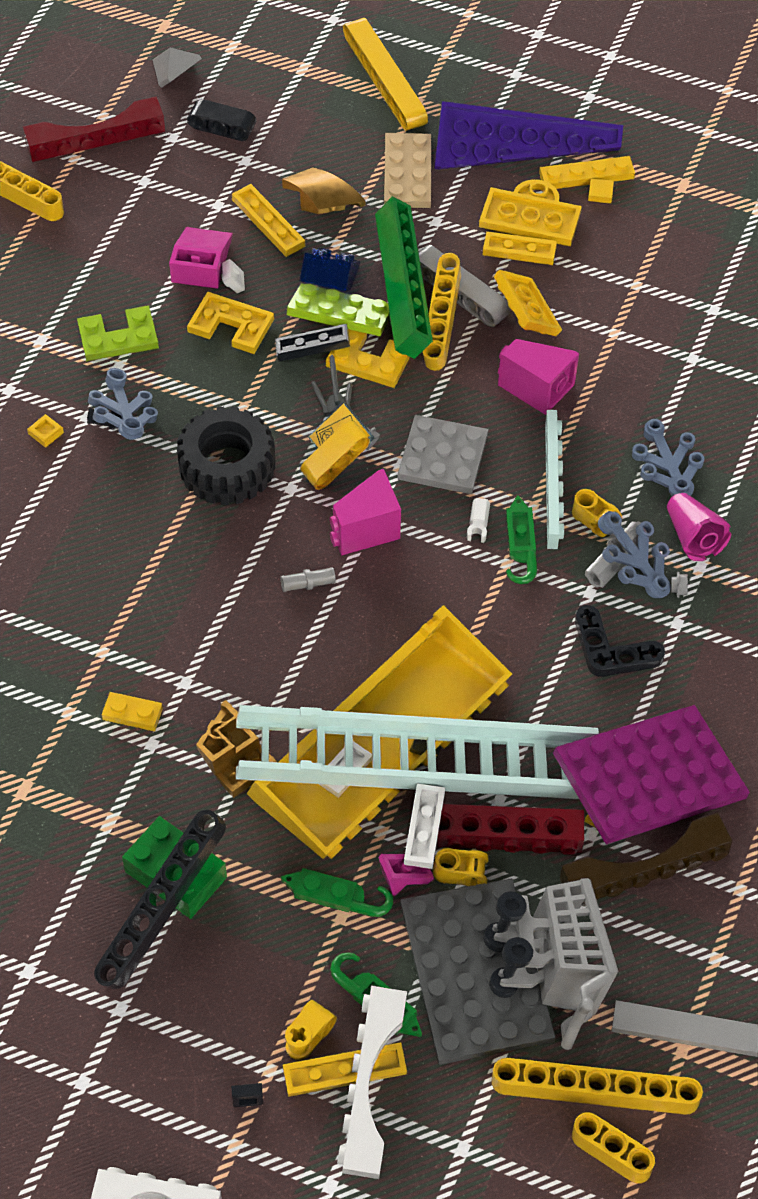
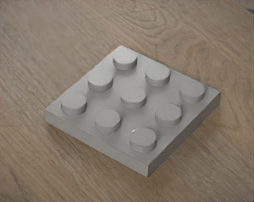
[398,415,488,494]

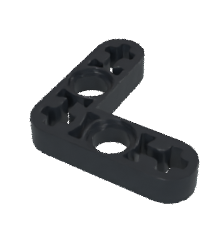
[575,605,665,677]

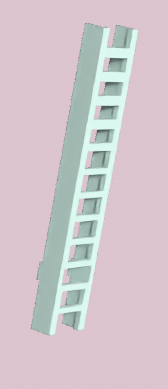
[236,705,599,799]

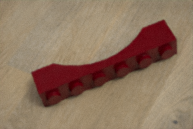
[23,97,165,162]

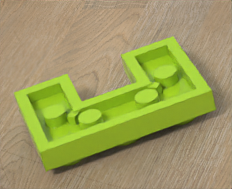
[77,305,159,361]

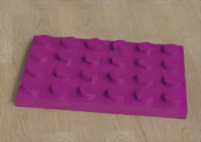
[553,705,750,845]

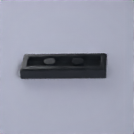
[275,324,350,362]

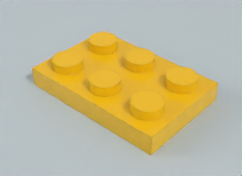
[493,270,562,336]

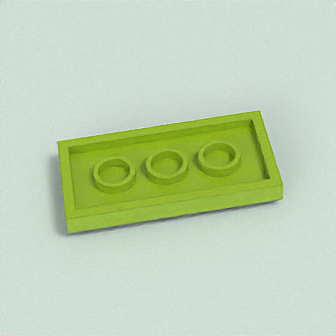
[287,283,390,336]

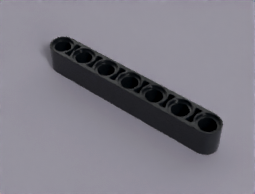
[94,809,226,989]

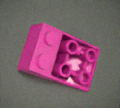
[169,227,233,289]

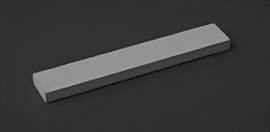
[611,1000,758,1057]

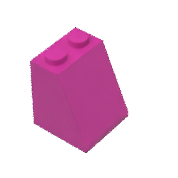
[498,339,579,415]
[330,469,401,556]

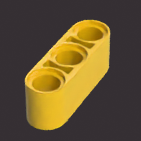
[300,420,370,490]
[572,1112,655,1183]

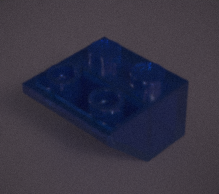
[299,248,360,291]

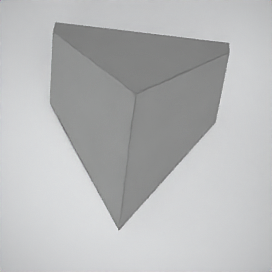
[152,47,202,88]

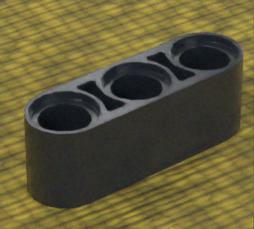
[187,99,257,141]

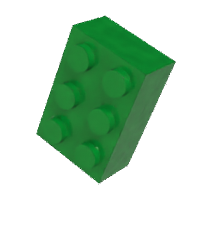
[122,816,227,919]

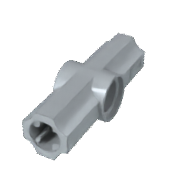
[585,521,647,588]

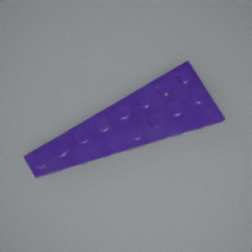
[434,101,623,170]

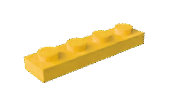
[539,156,635,189]
[232,184,305,257]
[283,1042,407,1097]

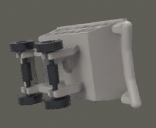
[483,878,618,1050]

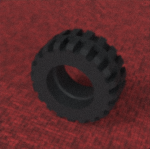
[177,406,275,505]

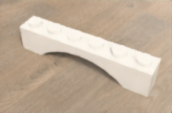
[337,986,407,1179]

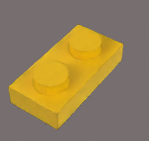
[102,692,163,732]

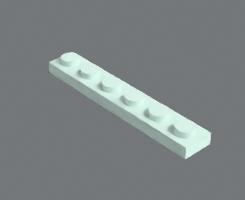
[545,410,564,549]

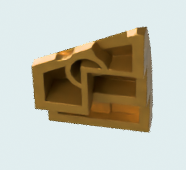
[282,168,366,214]
[196,700,277,798]

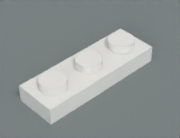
[404,783,445,869]

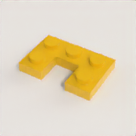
[187,292,274,354]
[326,329,410,388]

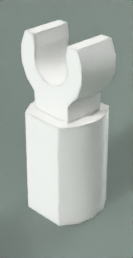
[467,498,490,543]

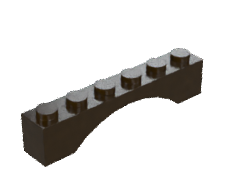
[560,813,733,907]

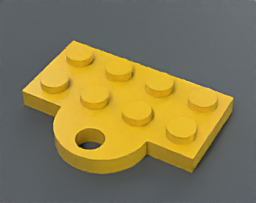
[479,180,582,247]

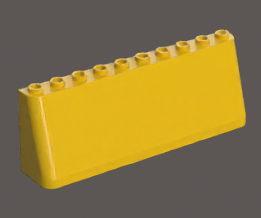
[247,605,512,859]

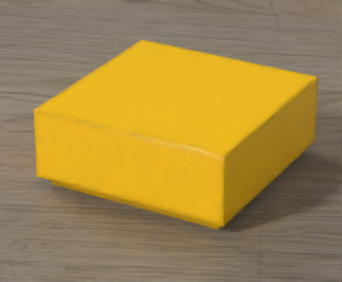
[588,178,614,203]
[27,414,64,448]

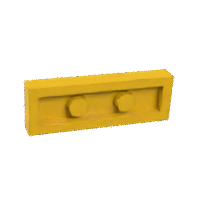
[483,231,557,265]

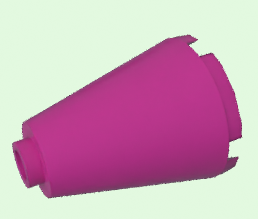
[667,493,731,561]

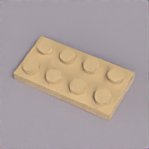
[384,133,431,208]

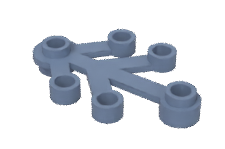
[88,368,158,440]
[632,419,704,497]
[598,511,671,598]

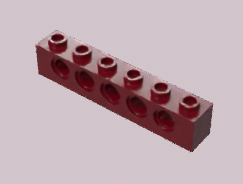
[436,804,584,855]

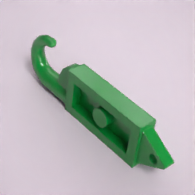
[506,495,537,584]
[281,868,393,917]
[330,952,422,1037]

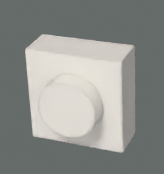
[221,259,245,294]

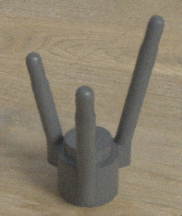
[311,355,352,417]

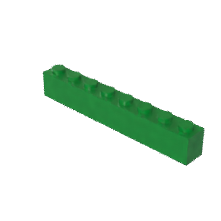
[375,196,433,359]

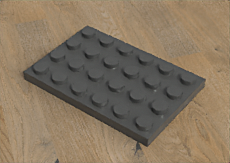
[400,878,555,1065]

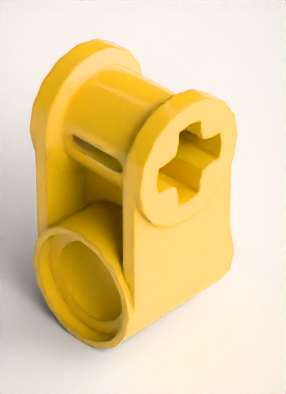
[572,489,622,537]
[433,848,489,886]
[285,1000,337,1060]

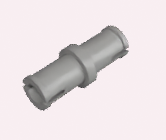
[280,567,336,592]

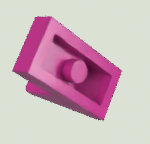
[378,854,434,896]

